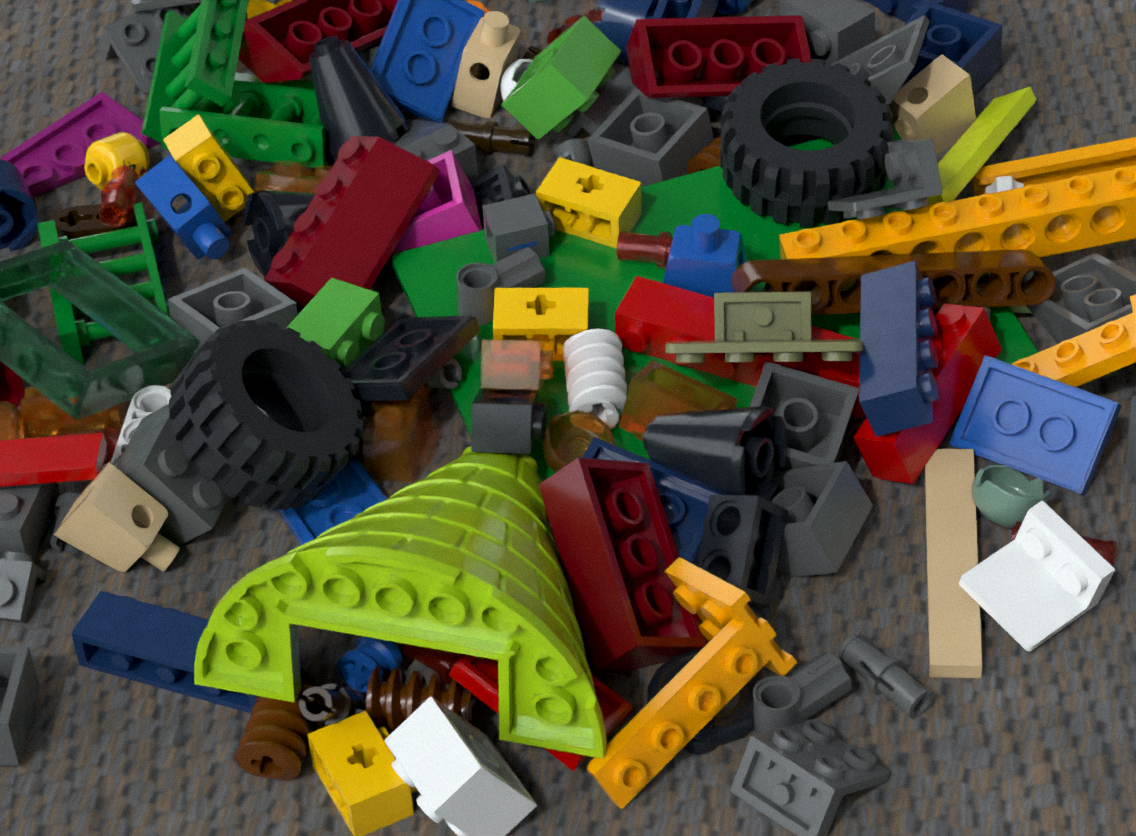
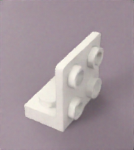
[959,500,1115,651]

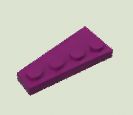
[0,92,160,197]

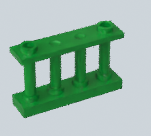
[141,0,249,144]
[159,73,327,169]
[37,202,174,368]

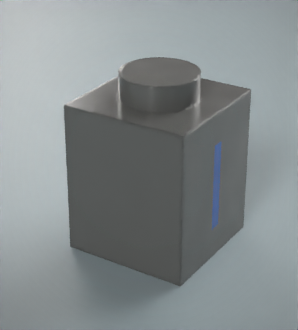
[483,194,555,263]

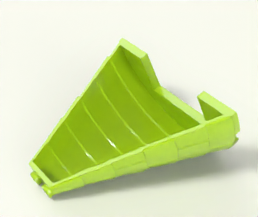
[194,446,607,759]

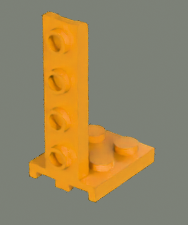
[972,137,1136,197]
[962,294,1136,410]
[587,557,797,809]

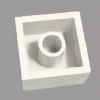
[384,696,537,836]

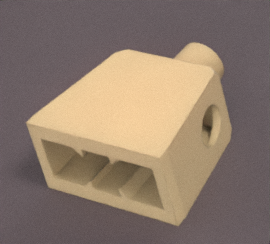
[451,11,522,118]
[890,55,976,154]
[54,463,180,572]

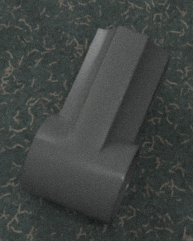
[456,247,545,325]
[753,652,851,734]

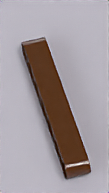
[731,249,1056,315]

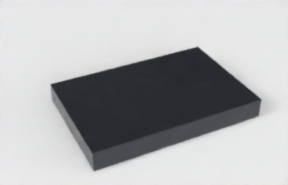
[340,316,481,401]

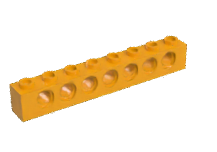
[779,165,1136,292]

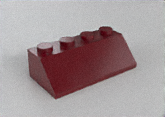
[238,0,398,83]
[626,15,812,98]
[264,136,441,312]
[538,458,707,672]

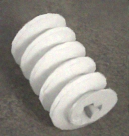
[563,328,629,434]

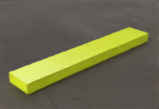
[928,87,1037,206]

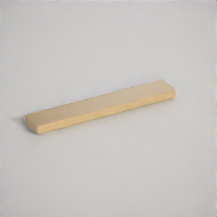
[924,449,982,678]

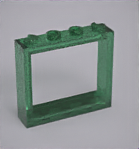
[0,240,200,421]

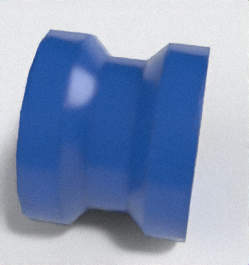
[337,636,403,694]

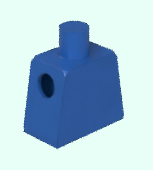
[135,155,231,259]
[662,214,750,298]

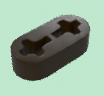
[53,202,137,240]

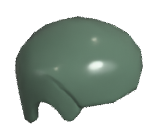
[972,465,1052,529]

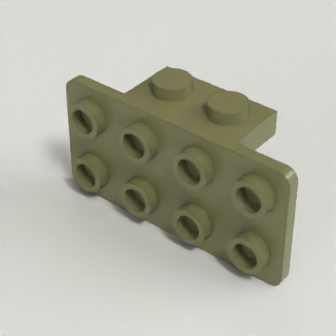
[665,291,863,363]

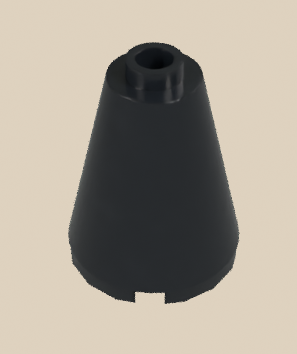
[309,35,408,161]
[244,190,316,277]
[643,406,787,500]

